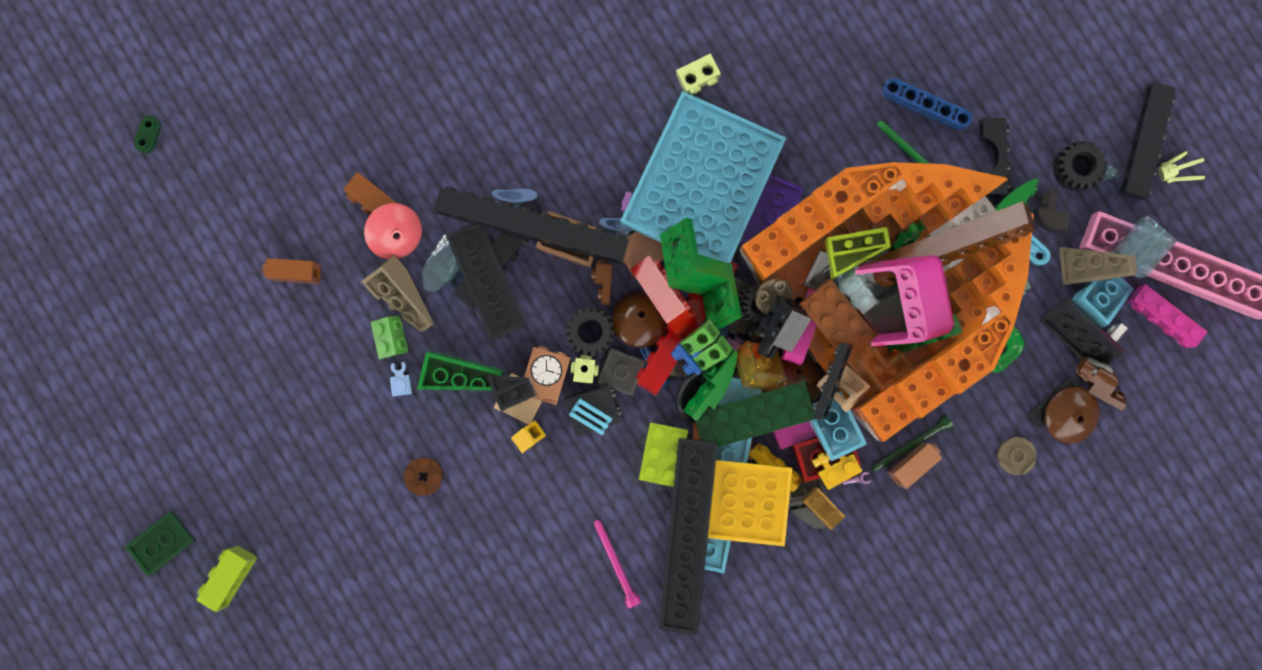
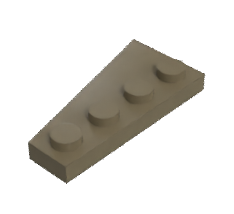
[1059,247,1137,285]

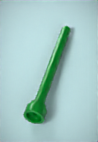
[877,121,930,164]

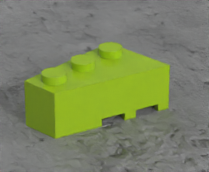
[825,227,891,279]

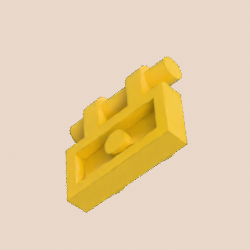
[812,453,862,490]

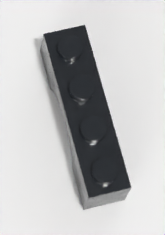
[979,118,1010,197]

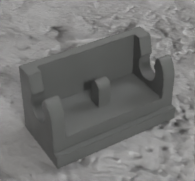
[789,478,827,507]

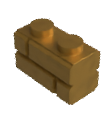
[801,487,845,530]

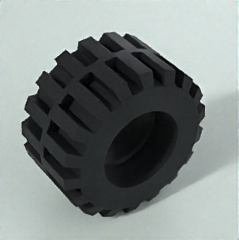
[1053,140,1108,192]
[566,307,615,356]

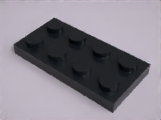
[1040,296,1125,365]

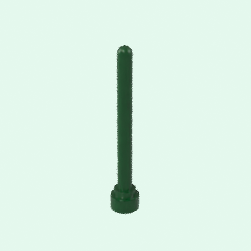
[871,414,954,472]

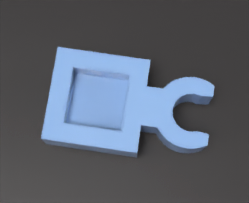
[390,362,412,397]

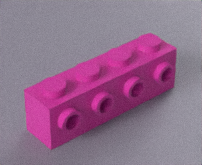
[1126,285,1207,348]

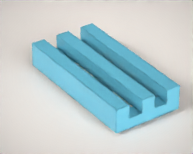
[569,398,613,435]

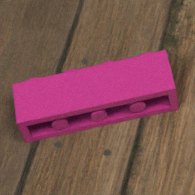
[773,421,817,450]

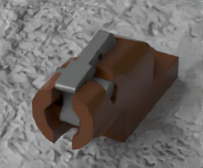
[1076,357,1127,411]

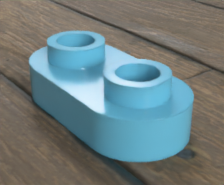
[1030,235,1050,266]

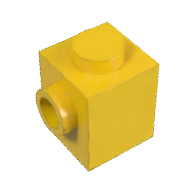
[511,420,546,453]

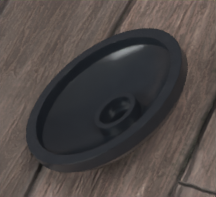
[676,370,719,424]

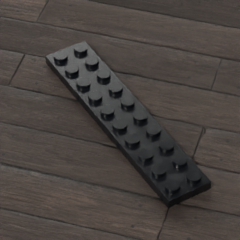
[659,437,719,635]

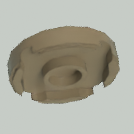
[997,437,1037,475]

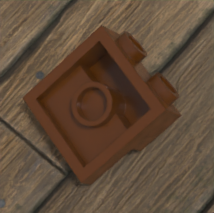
[592,260,612,306]

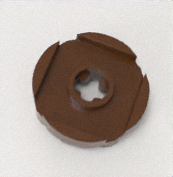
[403,458,443,496]

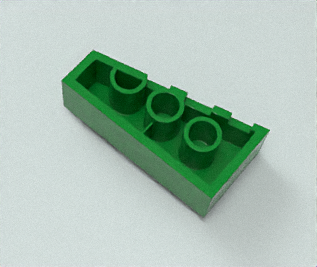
[417,350,504,390]

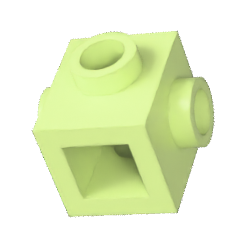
[571,355,599,384]

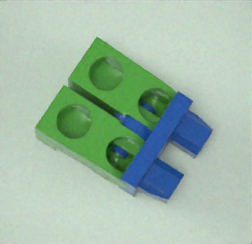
[671,319,733,375]

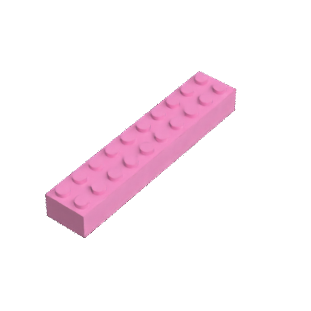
[1079,211,1262,320]

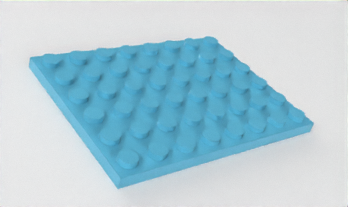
[620,91,786,263]

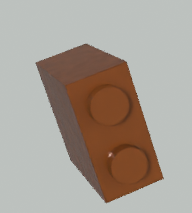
[262,258,321,284]

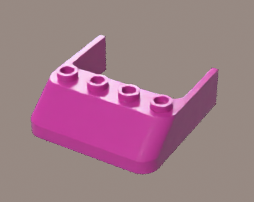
[855,255,954,346]

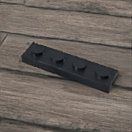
[813,342,854,420]

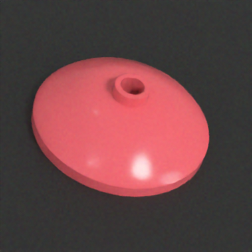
[364,203,422,259]

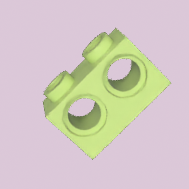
[676,53,721,95]

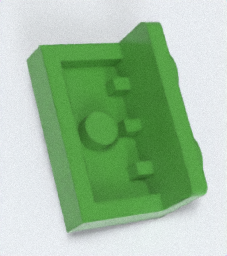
[371,316,408,359]

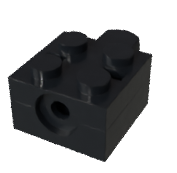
[757,295,811,359]

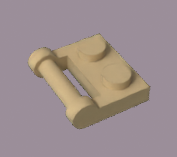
[817,365,871,412]

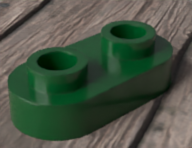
[134,115,161,154]

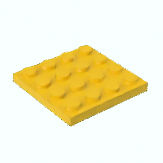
[708,460,792,546]

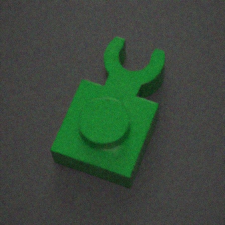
[893,221,926,249]

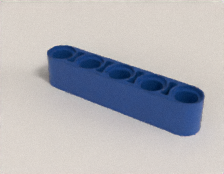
[882,78,972,130]

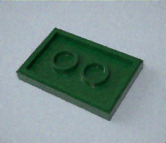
[125,510,196,577]

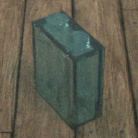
[1111,215,1177,278]

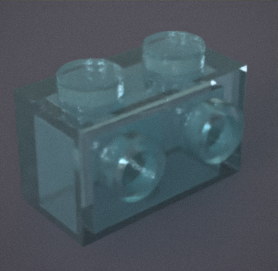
[838,267,879,314]

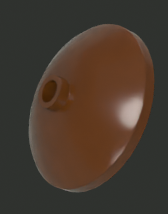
[612,292,668,348]
[767,356,824,403]
[1045,387,1100,444]

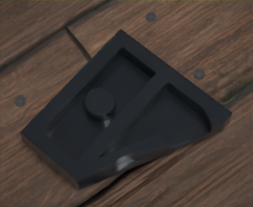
[487,375,537,411]

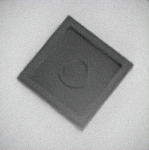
[597,348,646,397]

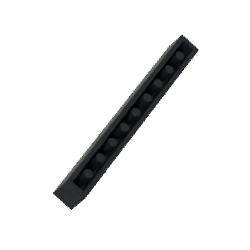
[434,186,629,265]

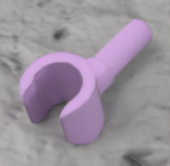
[843,472,871,485]

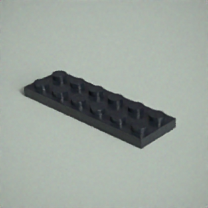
[445,224,527,341]

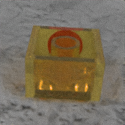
[736,341,787,391]

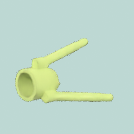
[1158,151,1205,183]

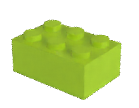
[639,422,688,487]
[196,546,258,612]

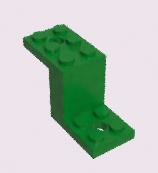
[660,217,742,330]

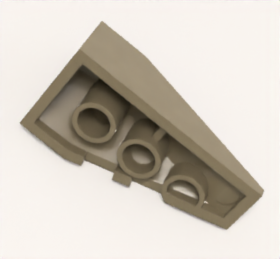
[361,255,434,332]

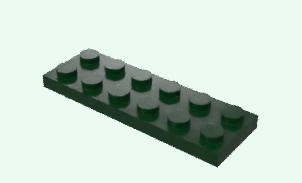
[695,381,817,447]

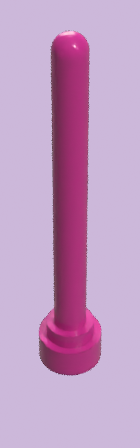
[594,520,642,609]

